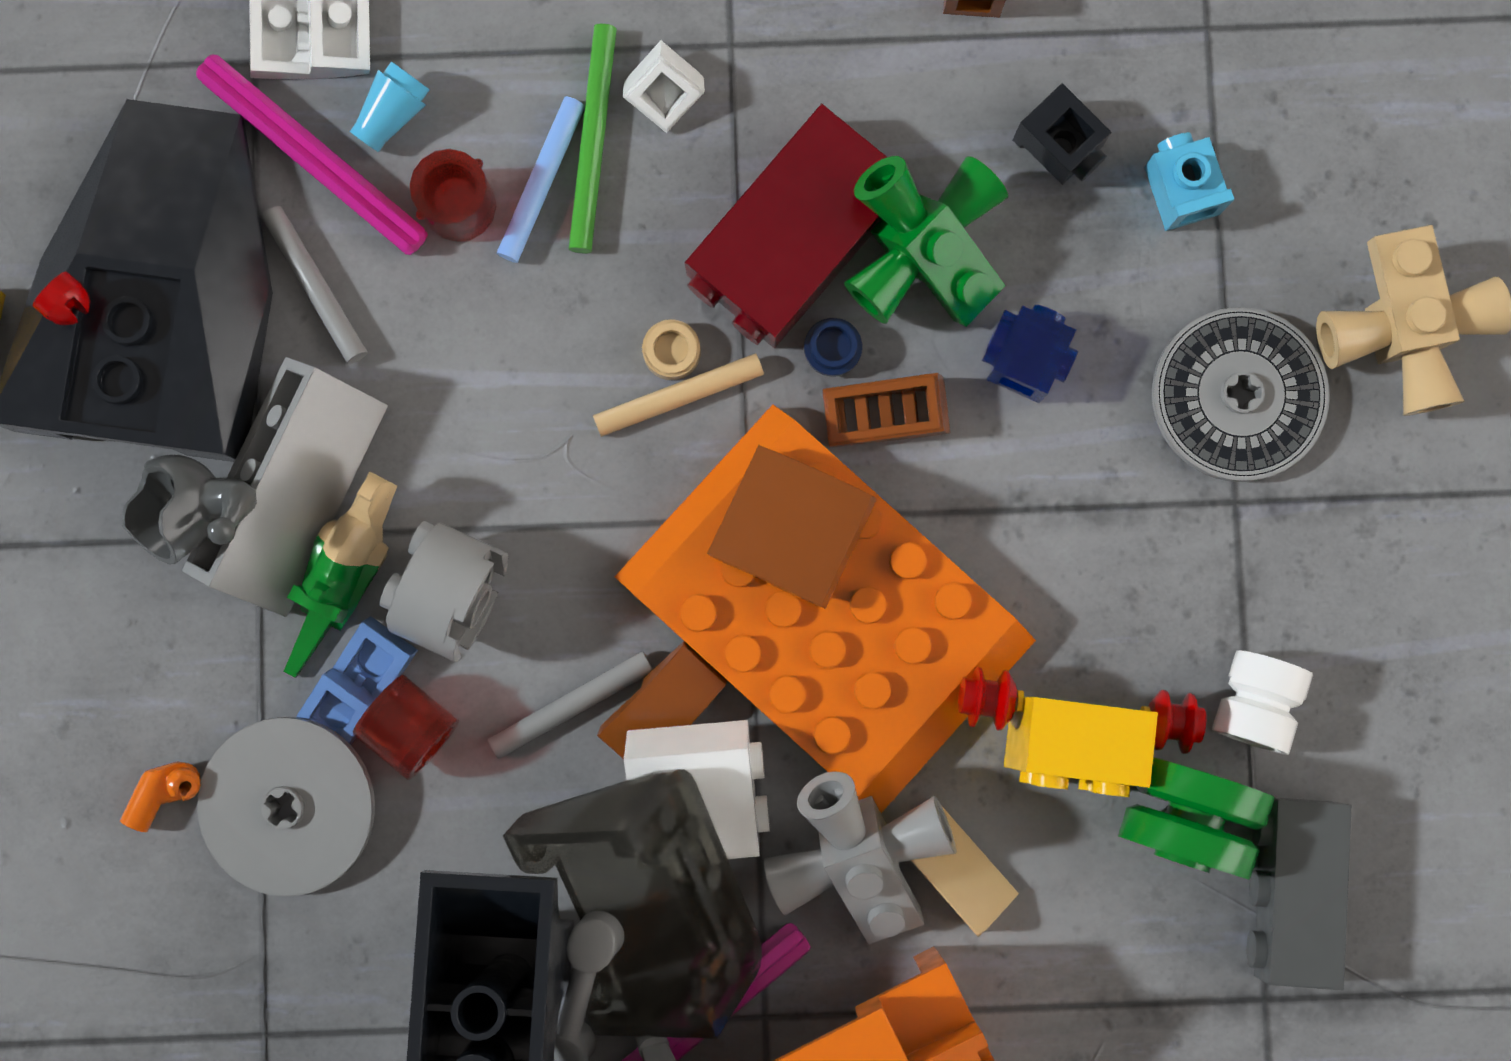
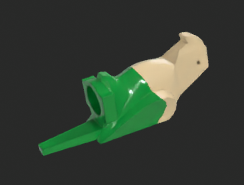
[283,471,397,678]

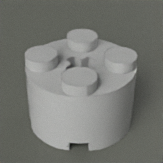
[380,521,509,662]

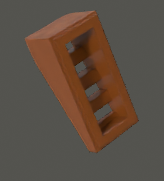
[822,373,950,447]

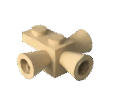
[1316,225,1511,416]

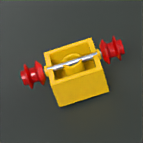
[958,666,1207,797]

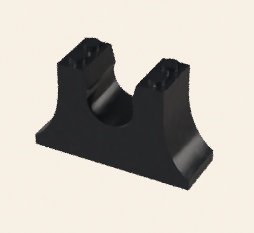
[407,870,574,1061]

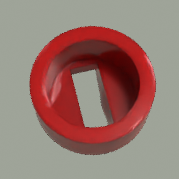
[32,271,90,325]

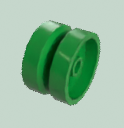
[1118,757,1275,880]

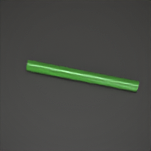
[569,23,617,254]

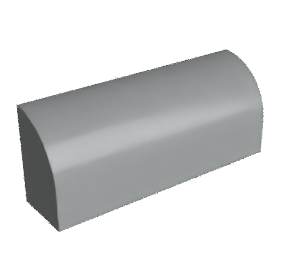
[182,357,388,617]

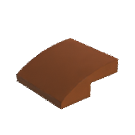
[707,445,877,609]

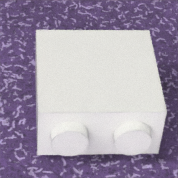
[624,720,770,867]

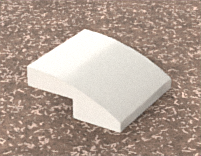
[249,0,370,79]

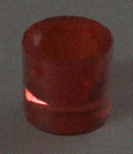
[410,149,497,242]
[353,675,459,780]

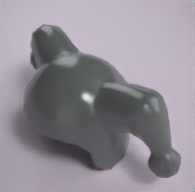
[122,455,257,565]

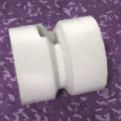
[1212,650,1313,755]

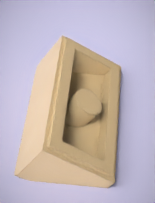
[911,805,1019,937]

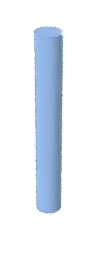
[496,96,585,263]

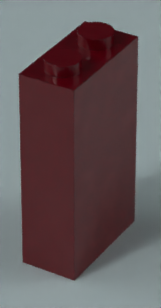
[685,103,887,349]

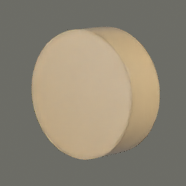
[642,319,701,380]

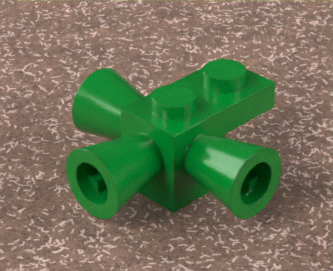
[844,156,1008,327]

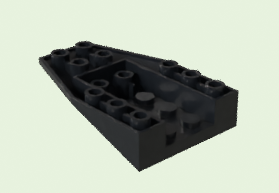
[0,99,273,462]

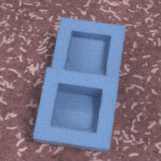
[296,616,418,745]

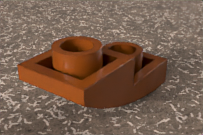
[597,641,727,759]

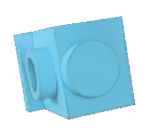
[1144,132,1235,231]

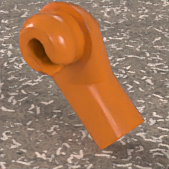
[120,761,201,833]

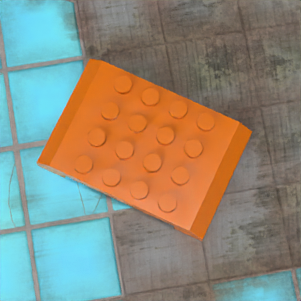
[615,404,1036,813]

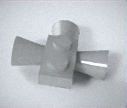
[764,771,957,944]

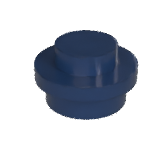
[804,318,862,377]

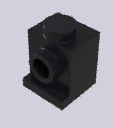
[1013,83,1112,185]

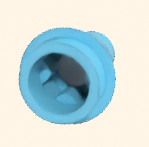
[350,61,430,152]

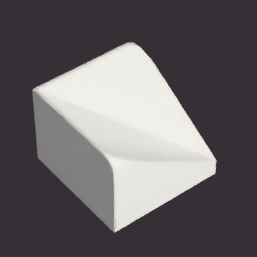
[623,40,705,133]

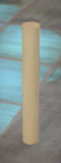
[593,353,764,437]

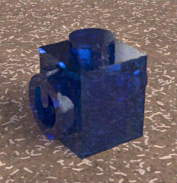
[981,305,1078,403]

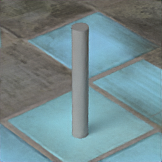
[261,206,368,364]
[488,651,653,759]

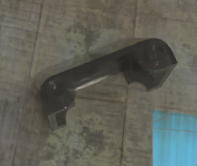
[503,769,762,1039]

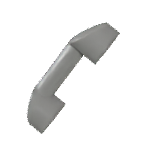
[554,911,624,1061]

